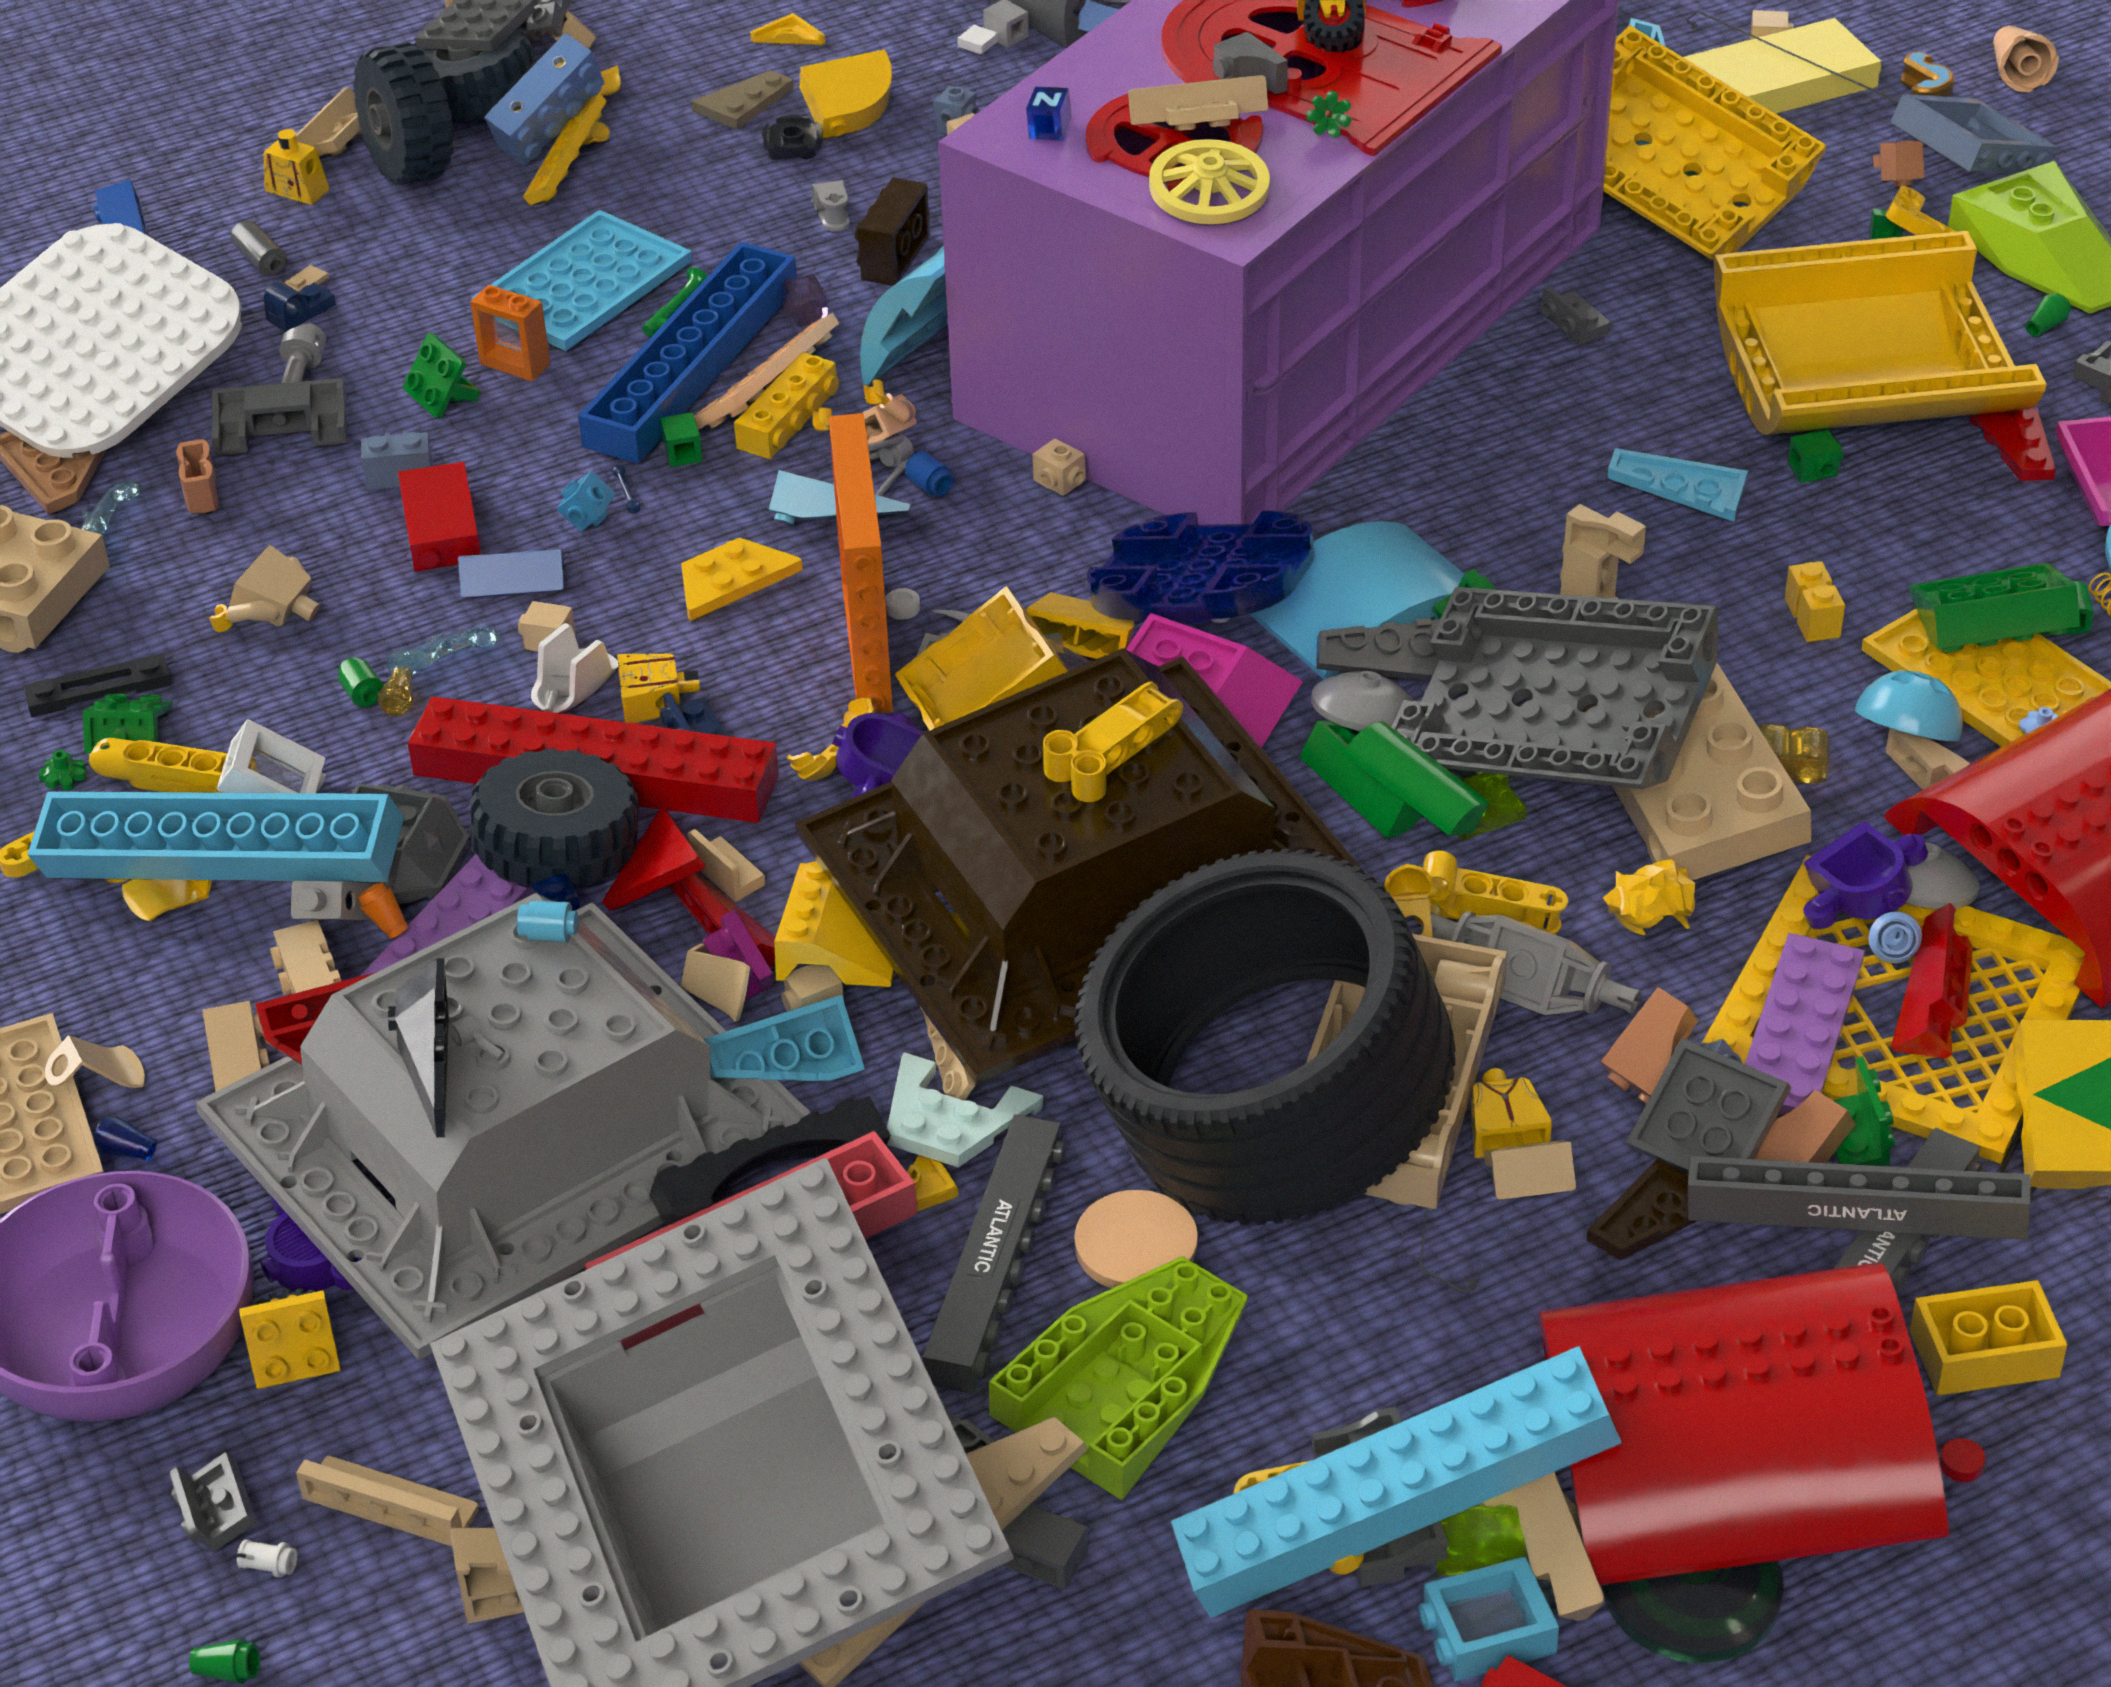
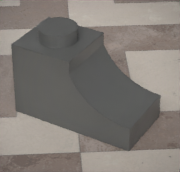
[1213,32,1288,94]

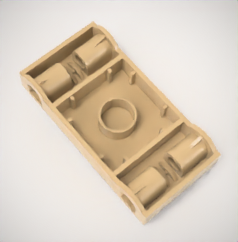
[0,505,110,653]
[1582,663,1812,880]
[1306,934,1507,1209]

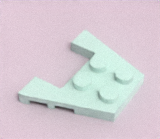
[887,1052,1043,1168]

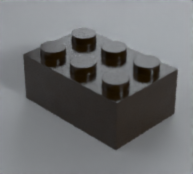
[855,177,930,286]

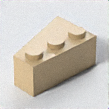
[450,1528,599,1624]

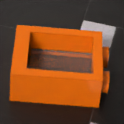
[470,284,551,381]

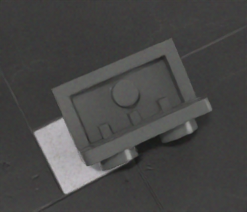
[170,1452,257,1552]

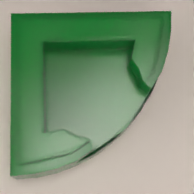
[1869,209,1902,240]

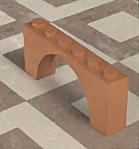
[1600,987,1856,1163]

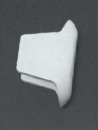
[531,623,618,713]

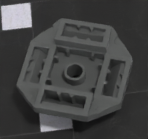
[346,783,471,904]

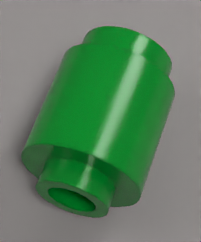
[338,657,384,707]

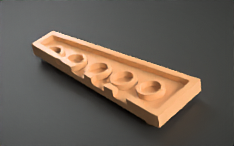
[694,312,839,429]

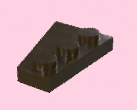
[1586,1158,1697,1260]

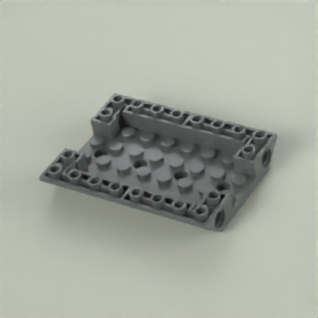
[1391,587,1718,789]

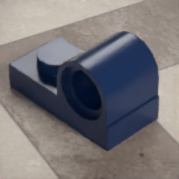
[264,281,336,332]

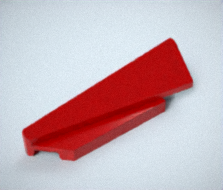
[668,872,775,968]
[1891,903,1973,1059]

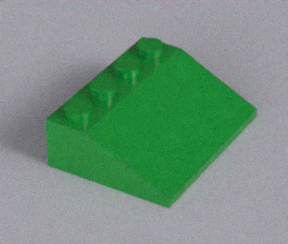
[1909,563,2080,652]

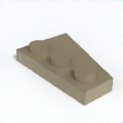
[691,70,794,129]

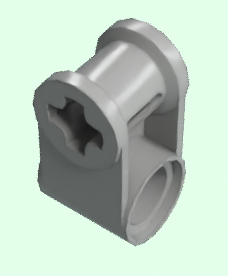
[812,180,850,232]

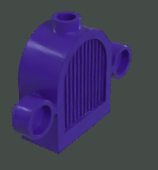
[831,713,925,798]
[1804,821,1928,929]
[260,1187,362,1293]

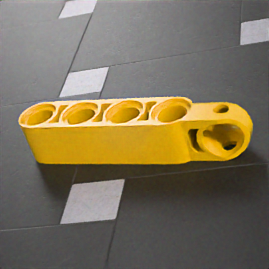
[89,738,257,793]

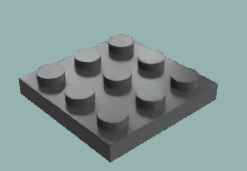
[415,0,535,51]
[1626,1038,1791,1174]

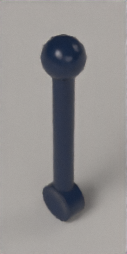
[612,465,640,513]

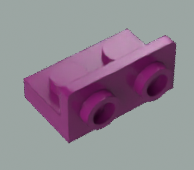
[703,910,773,1002]

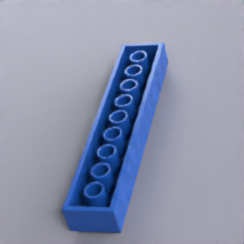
[578,242,798,464]

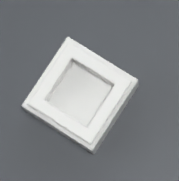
[958,25,998,55]

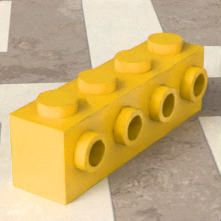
[734,352,839,459]

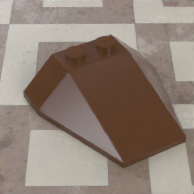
[1240,1609,1433,1687]

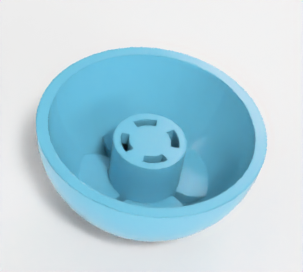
[1854,670,1963,741]

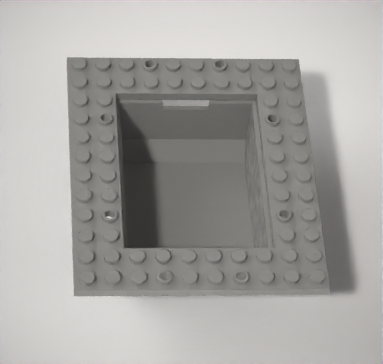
[196,893,811,1360]
[430,1157,1014,1687]

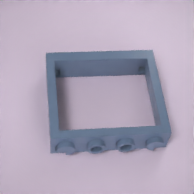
[1891,94,2056,173]

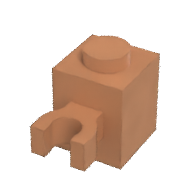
[1873,141,1924,186]

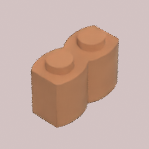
[176,439,219,514]

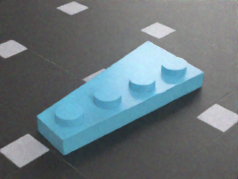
[1607,448,1748,522]

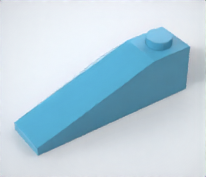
[769,470,910,524]
[703,995,865,1081]

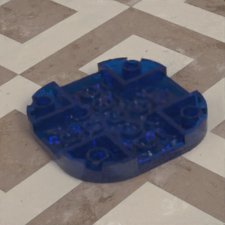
[1087,511,1315,623]

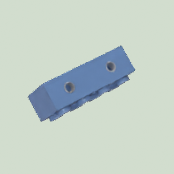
[484,33,605,167]

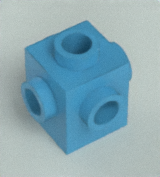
[556,471,616,532]

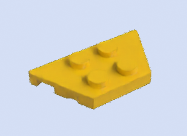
[681,537,803,621]

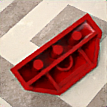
[255,972,376,1065]

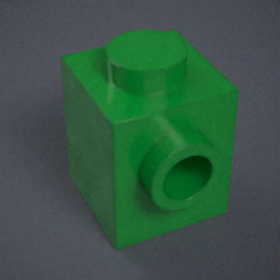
[1787,430,1843,483]

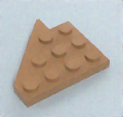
[0,432,107,515]

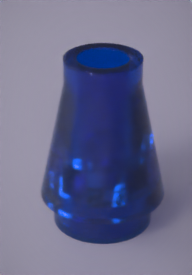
[94,1116,158,1161]

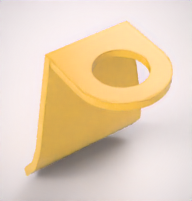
[122,879,212,922]

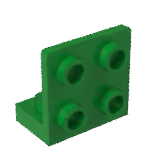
[83,694,173,753]
[1832,1056,1895,1166]

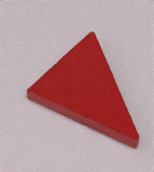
[602,808,706,911]

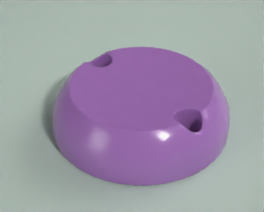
[0,1171,254,1422]

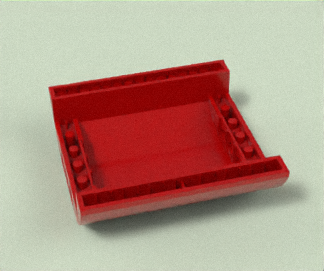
[1885,689,2111,1009]
[1539,1262,1949,1585]

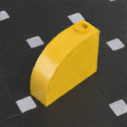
[799,49,892,139]
[1027,592,1135,659]

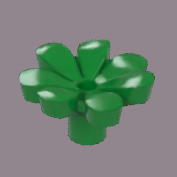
[1306,91,1352,138]
[39,750,86,791]

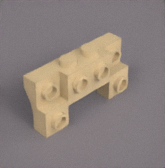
[1560,504,1646,599]

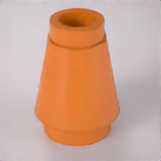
[357,882,409,939]

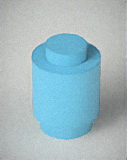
[517,900,579,943]

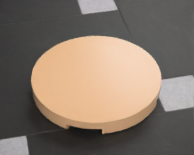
[1075,1190,1198,1289]

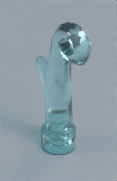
[80,480,141,540]
[386,626,500,681]

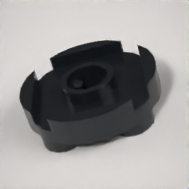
[762,115,823,160]

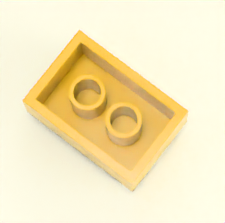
[1909,1280,2067,1396]

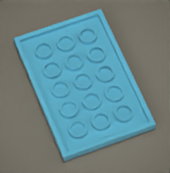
[472,210,692,351]

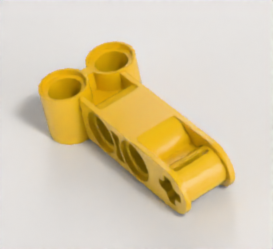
[1043,682,1183,802]
[1414,851,1568,935]

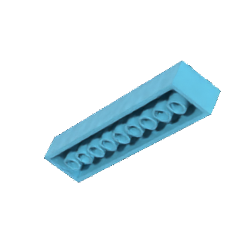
[28,792,404,882]
[1171,1346,1622,1618]

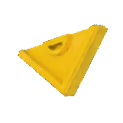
[750,13,825,45]
[907,1155,959,1212]

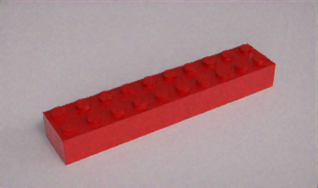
[408,696,779,823]

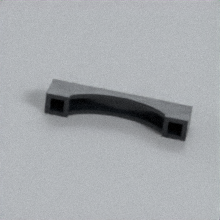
[649,1096,891,1226]

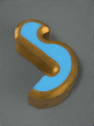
[1901,52,1955,97]

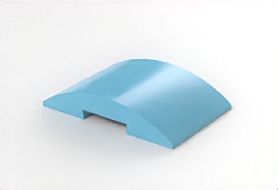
[860,248,948,386]
[1240,521,1464,680]

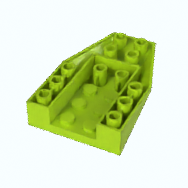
[1948,161,2111,313]
[989,1256,1248,1501]

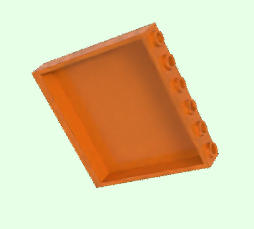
[828,413,893,713]

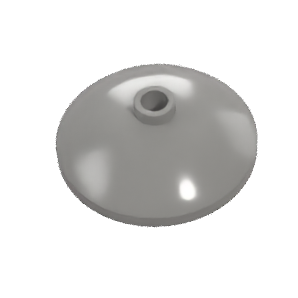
[1311,671,1414,731]
[1905,843,1980,909]

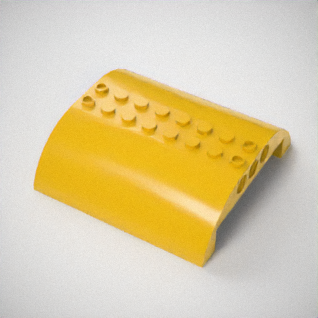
[1714,231,2047,435]

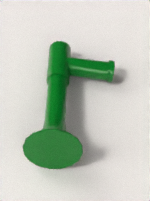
[642,267,708,337]

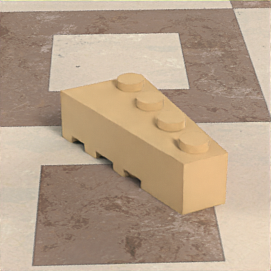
[270,919,341,995]

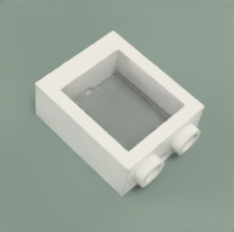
[217,719,326,793]

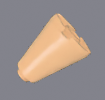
[1993,26,2059,92]

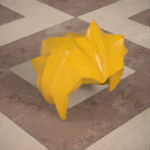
[1603,859,1695,936]

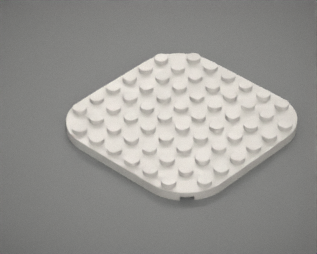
[0,223,243,458]

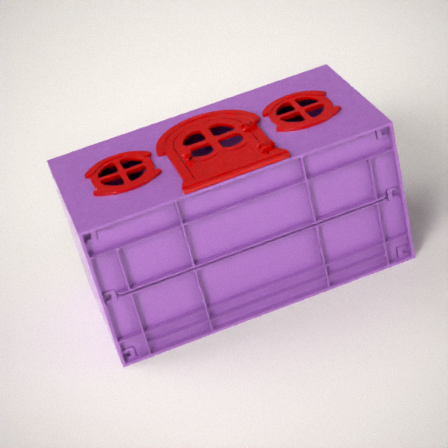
[938,0,1619,549]

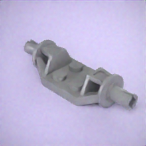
[1420,911,1641,1015]

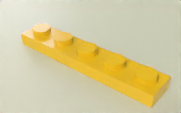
[523,92,607,206]

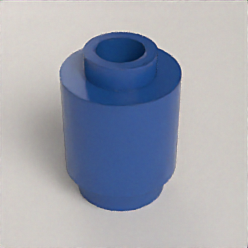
[905,451,954,497]

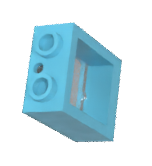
[1418,1557,1559,1682]

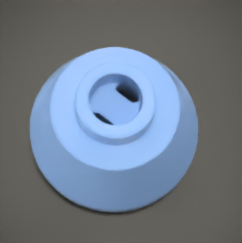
[1868,911,1922,963]

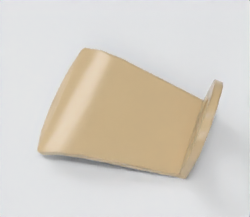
[680,944,750,1023]
[45,1035,145,1088]

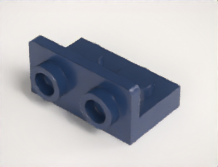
[659,692,727,736]

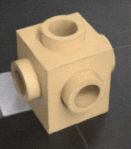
[1032,438,1086,496]

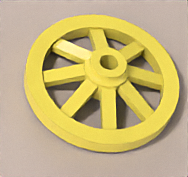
[1149,139,1270,224]

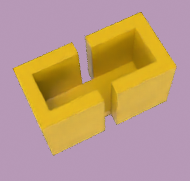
[1784,561,1845,642]

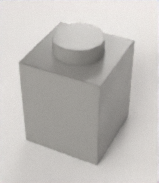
[983,0,1029,48]

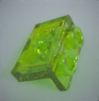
[1457,773,1526,841]
[1436,1504,1527,1575]

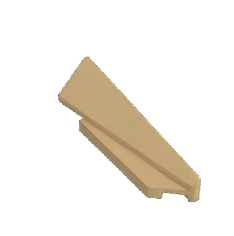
[1513,1472,1604,1621]

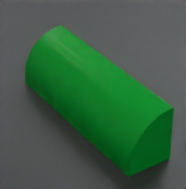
[1299,721,1422,838]
[1343,721,1490,836]

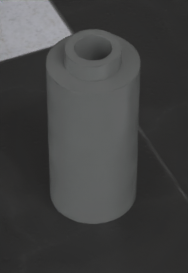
[231,220,287,277]

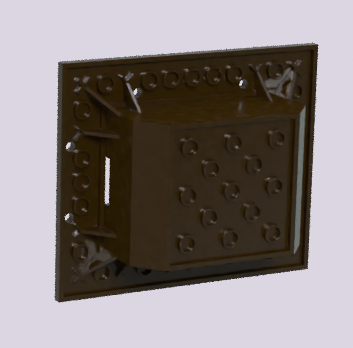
[795,648,1366,1085]

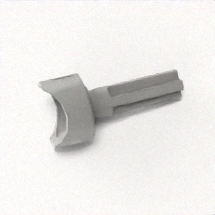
[279,323,326,383]

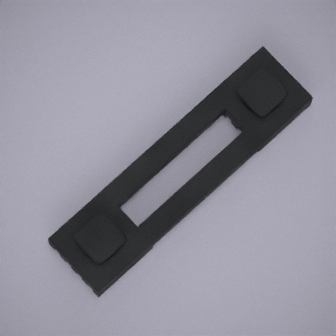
[24,654,171,717]

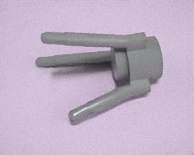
[868,433,914,497]

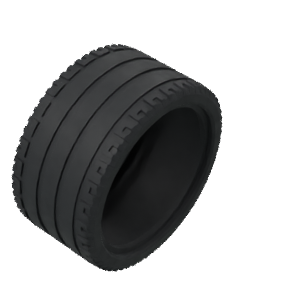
[1075,849,1456,1225]

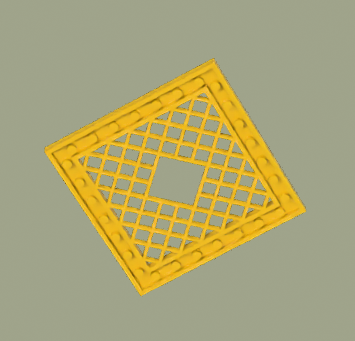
[1702,855,2086,1164]

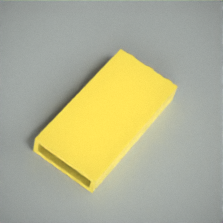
[1683,18,1881,114]

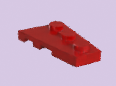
[1969,408,2056,481]

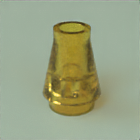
[378,667,413,716]

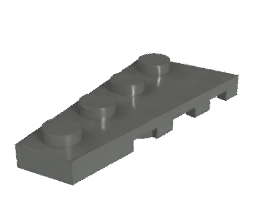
[1316,618,1440,681]

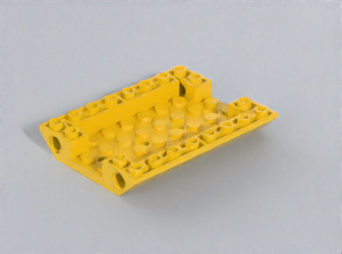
[1603,25,1827,260]

